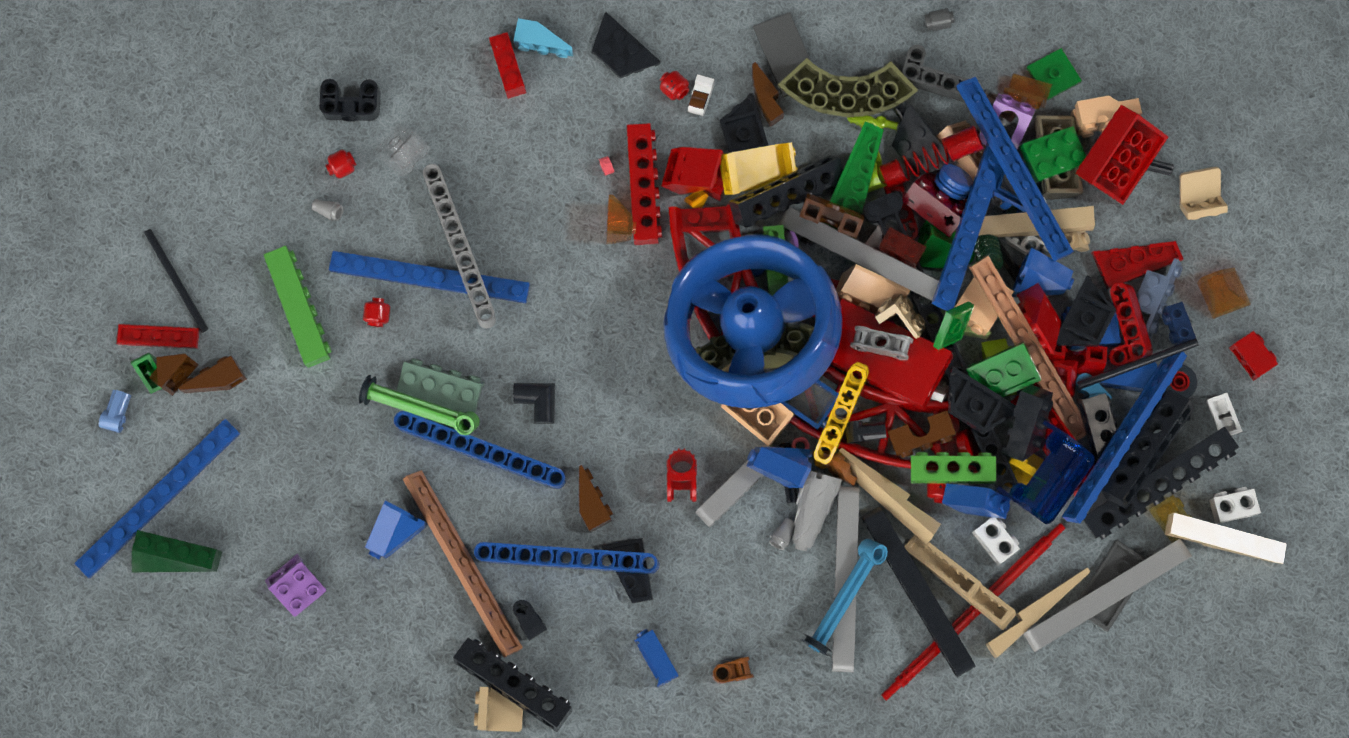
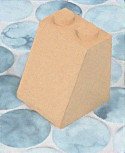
[954,277,1014,336]

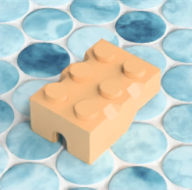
[1071,96,1142,138]

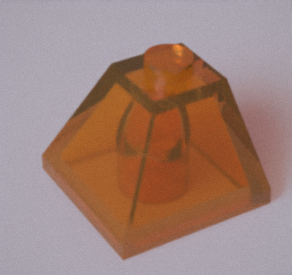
[606,194,636,244]
[1197,268,1251,319]

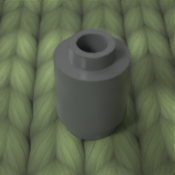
[924,8,954,31]

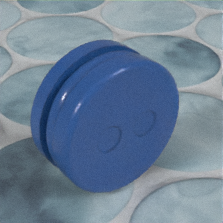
[934,164,974,200]

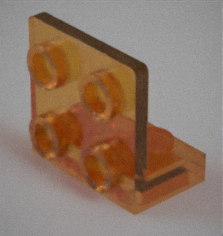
[1004,73,1052,110]

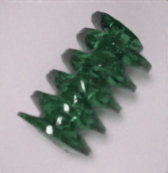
[974,234,1003,271]

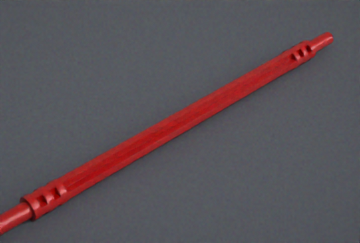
[881,523,1065,701]

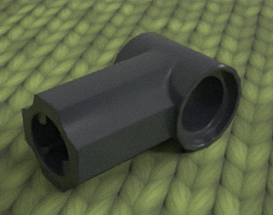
[845,420,887,444]

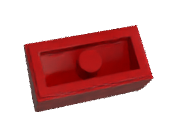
[1053,360,1078,398]

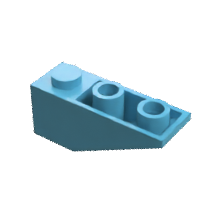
[513,18,574,58]

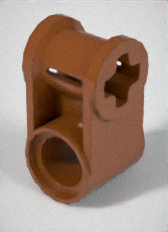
[712,657,754,684]

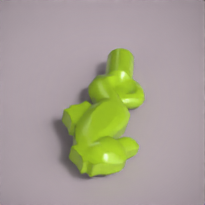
[847,116,898,130]

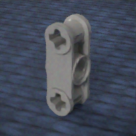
[850,326,913,360]

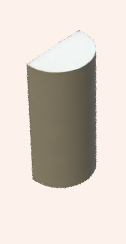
[1034,116,1083,200]

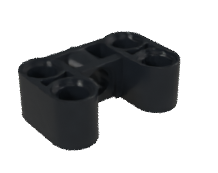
[319,79,381,122]

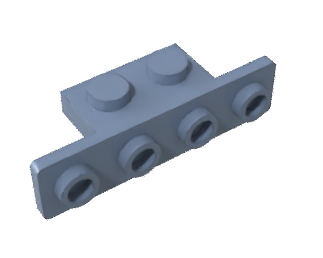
[1137,258,1183,338]

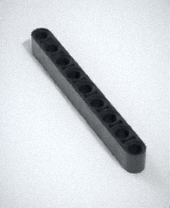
[861,506,976,677]

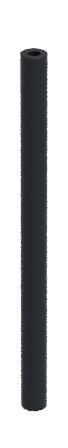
[144,229,209,333]
[1077,338,1199,389]

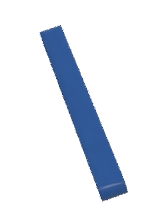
[394,411,566,489]
[474,542,660,574]

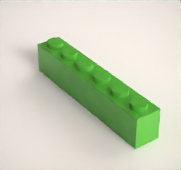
[263,246,332,368]

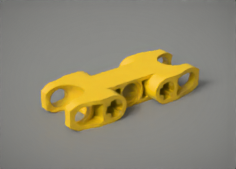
[814,362,869,464]

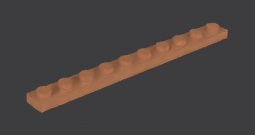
[969,256,1086,441]
[403,470,523,658]

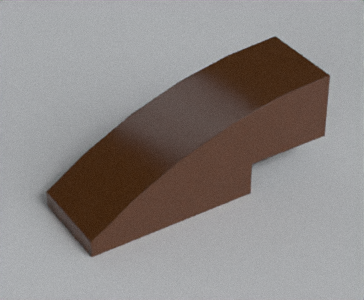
[752,62,784,127]

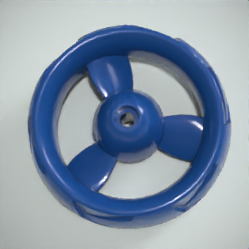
[663,234,842,408]

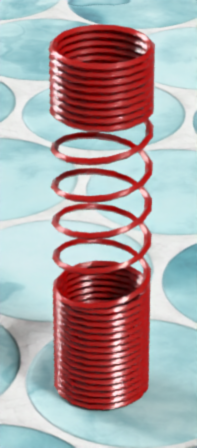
[880,125,983,189]

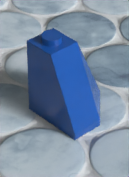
[1012,248,1074,297]
[747,447,813,488]
[365,501,428,559]

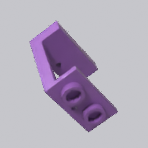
[979,93,1036,150]

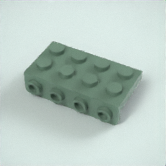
[396,358,485,427]

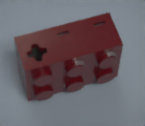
[902,172,967,238]

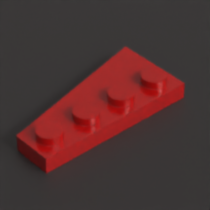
[1091,241,1184,290]

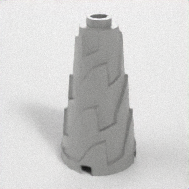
[793,471,843,552]

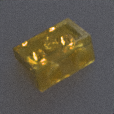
[1149,495,1193,543]

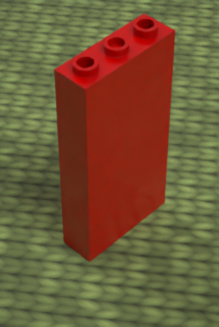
[830,299,953,411]

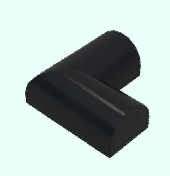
[513,383,555,424]

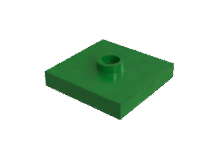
[1026,48,1082,101]
[933,301,974,350]

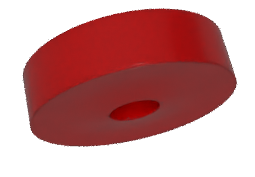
[956,429,979,456]

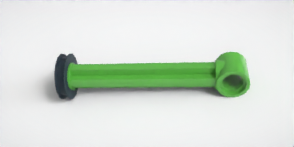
[359,375,480,435]

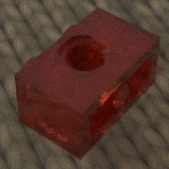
[879,227,926,268]

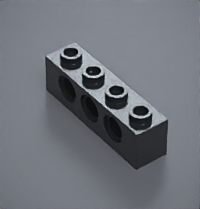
[1076,392,1117,465]

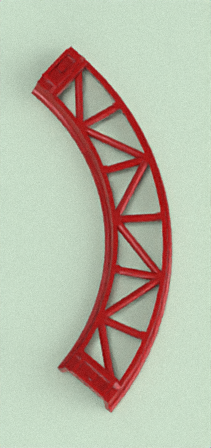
[668,204,960,471]

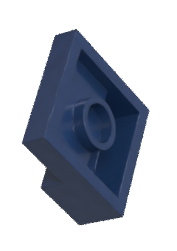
[1162,301,1196,346]

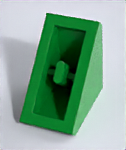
[131,353,162,394]

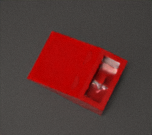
[661,147,723,195]
[1017,283,1061,354]

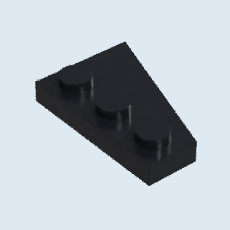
[601,538,653,604]

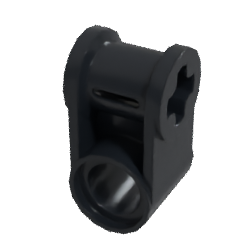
[512,600,547,641]

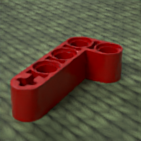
[1109,282,1153,366]

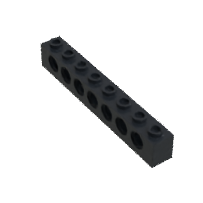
[1083,426,1239,540]

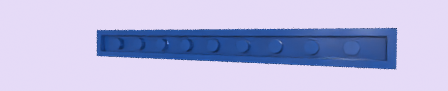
[956,77,1074,262]
[931,143,1001,311]
[329,251,530,303]
[1062,352,1187,524]
[74,419,240,578]

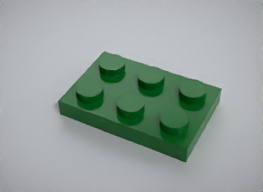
[1019,126,1086,183]
[966,342,1042,397]

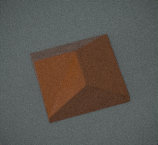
[149,354,199,396]

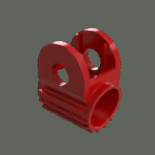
[667,448,697,502]

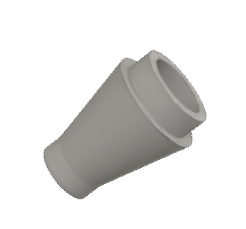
[312,199,343,221]
[769,518,795,550]

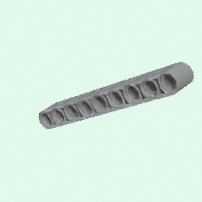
[423,164,496,329]
[779,207,939,300]
[832,486,859,673]
[1023,539,1192,652]

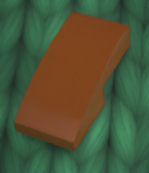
[823,453,857,486]

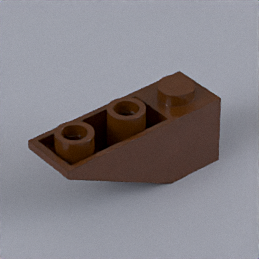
[178,356,247,393]
[579,465,613,533]

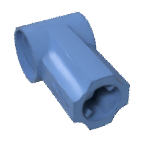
[99,390,131,433]

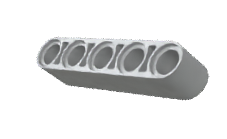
[695,444,771,528]

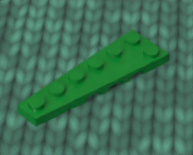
[825,121,884,239]

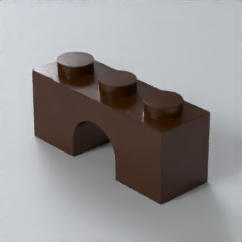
[799,193,864,238]
[888,411,956,458]

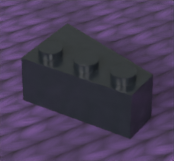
[1001,384,1053,462]

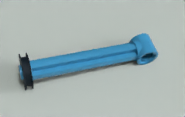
[801,539,888,656]

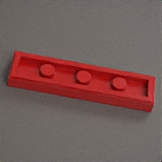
[116,324,200,349]

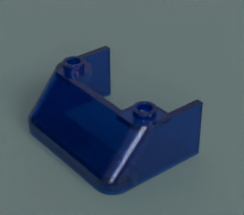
[996,420,1095,524]

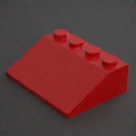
[1075,105,1168,205]

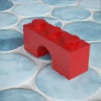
[489,32,526,99]
[1043,346,1107,376]

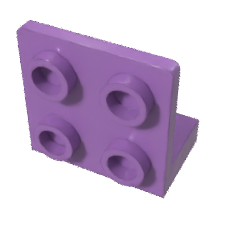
[265,554,326,617]

